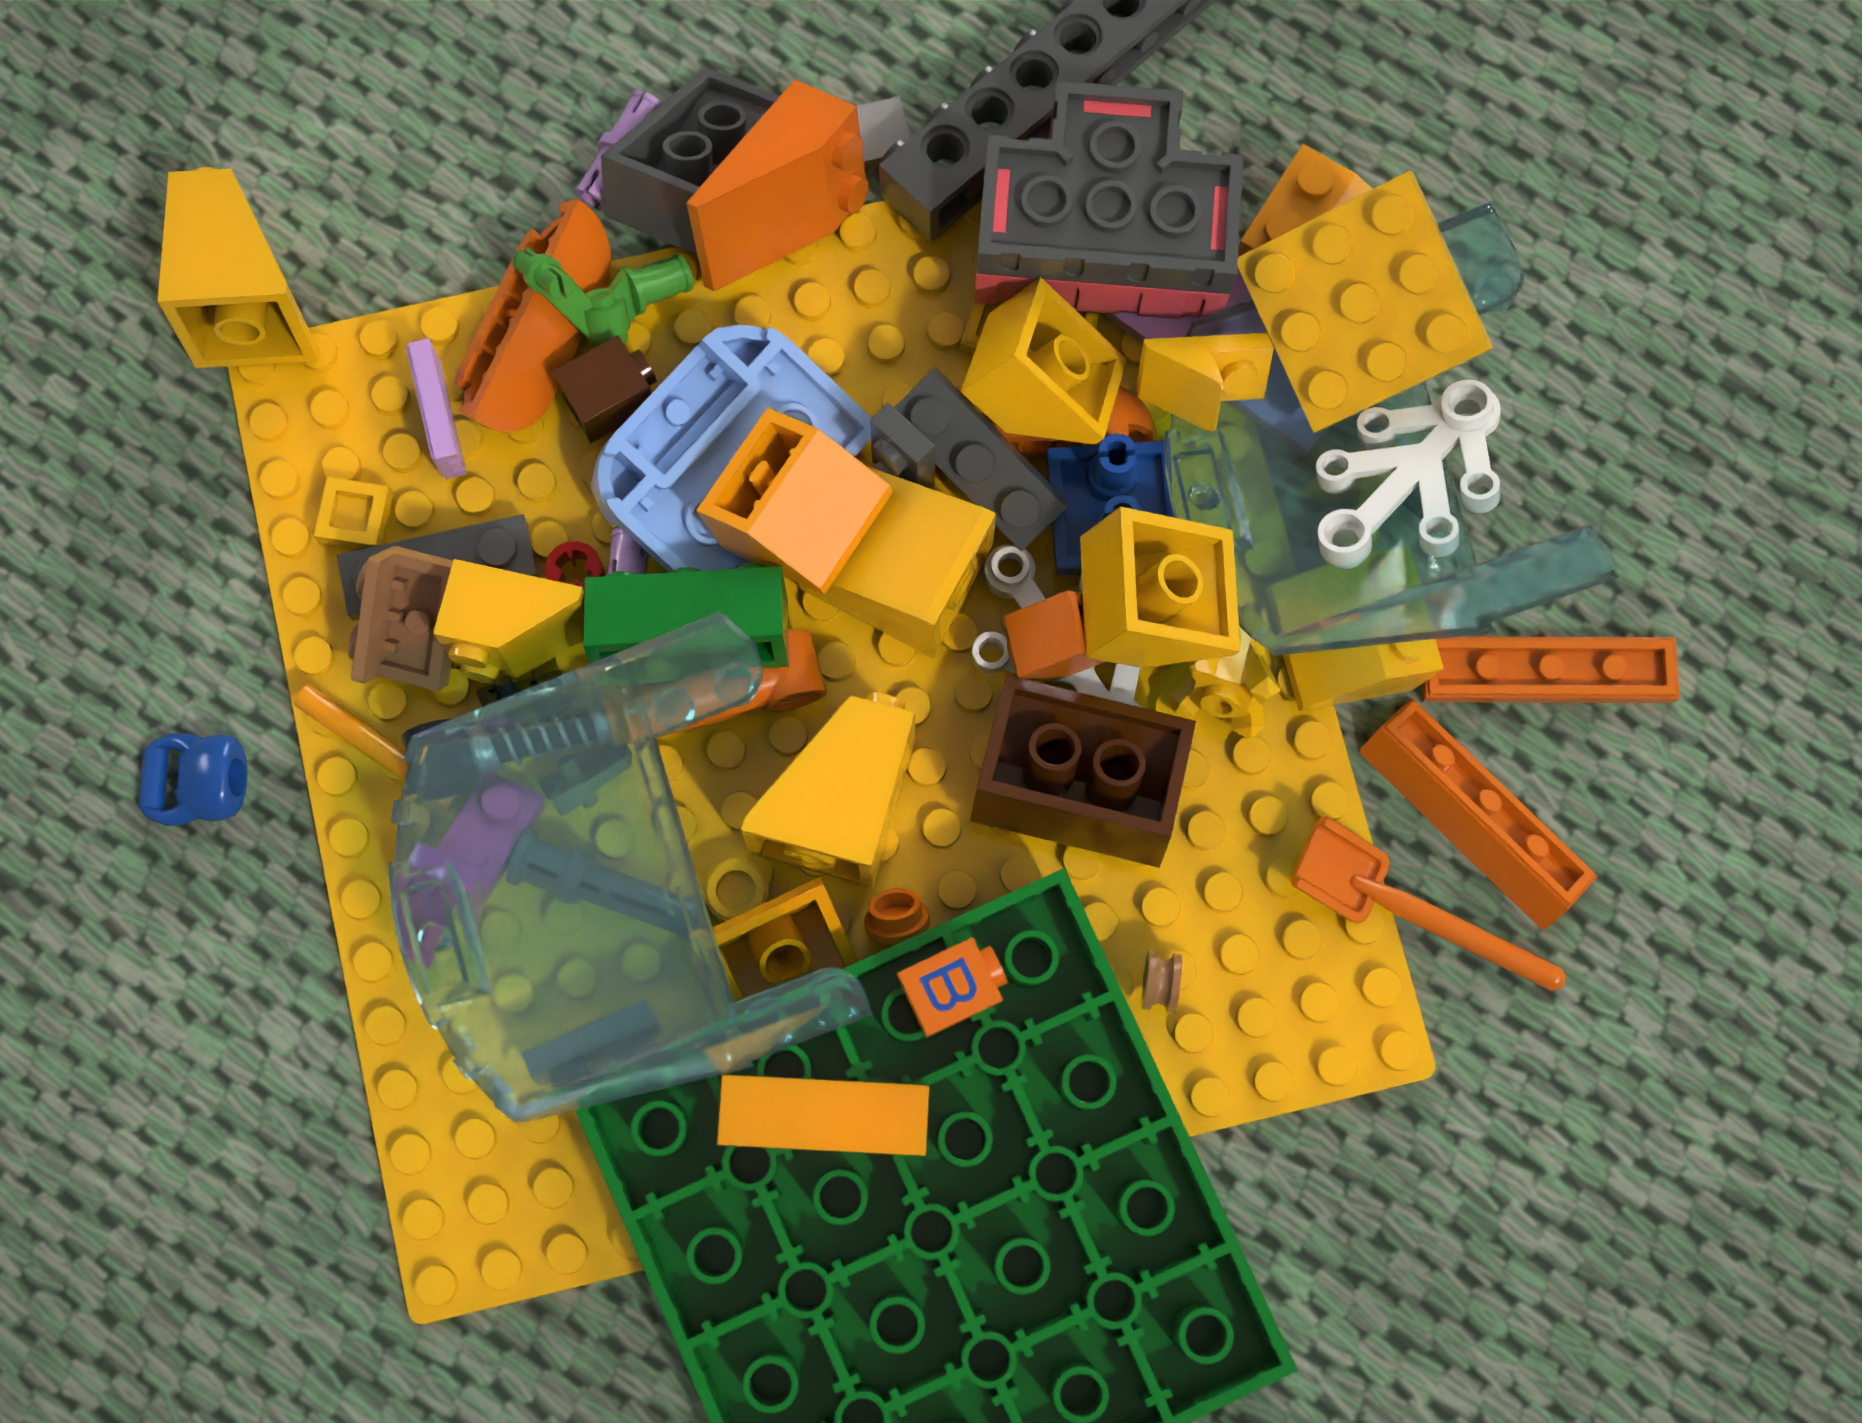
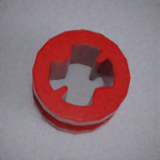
[545,541,605,592]

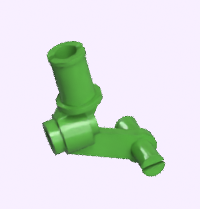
[512,247,694,348]

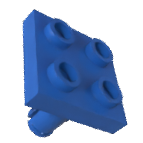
[1046,433,1180,576]

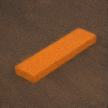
[1422,636,1680,703]

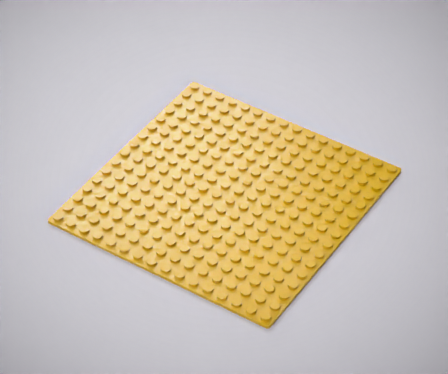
[228,200,1436,1324]

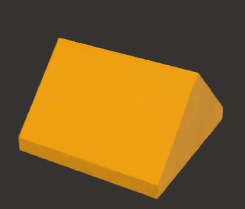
[698,877,858,1017]

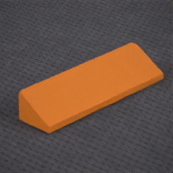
[1359,698,1598,930]

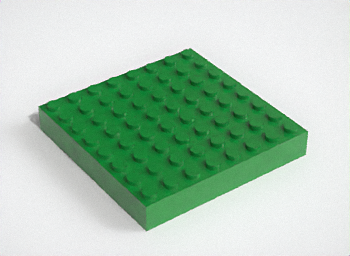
[568,868,1298,1423]

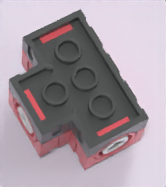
[974,81,1244,323]

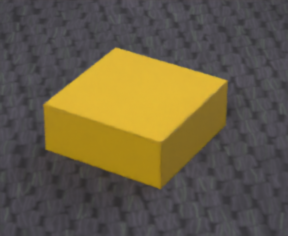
[314,476,393,550]

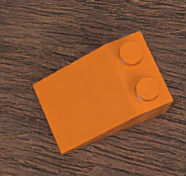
[686,79,869,291]

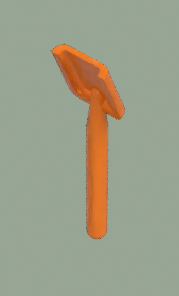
[1291,816,1566,991]

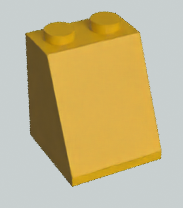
[158,167,319,368]
[799,466,996,658]
[741,692,915,887]

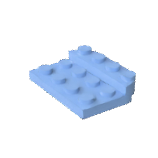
[591,325,872,572]

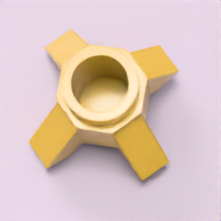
[1168,620,1281,738]

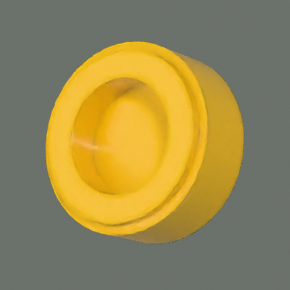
[703,858,770,922]

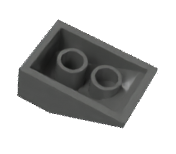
[601,67,779,255]

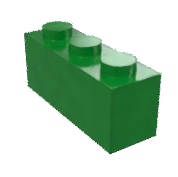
[583,563,789,678]

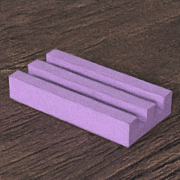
[406,338,467,479]

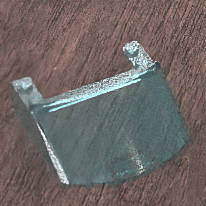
[1164,203,1619,656]
[389,612,872,1123]

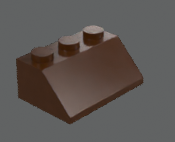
[970,675,1196,868]

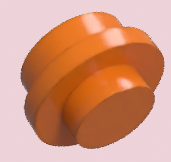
[864,888,930,947]

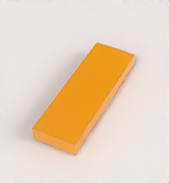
[718,1075,929,1156]

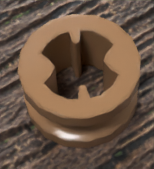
[1141,950,1182,1013]

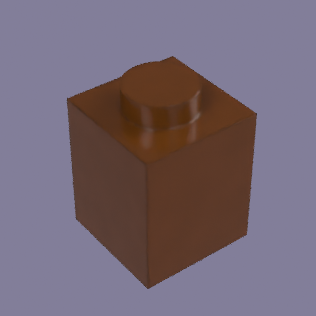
[552,335,657,444]

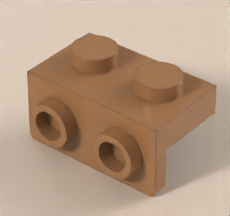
[348,546,453,691]

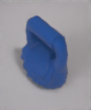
[138,733,247,826]

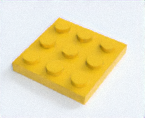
[1237,170,1494,433]

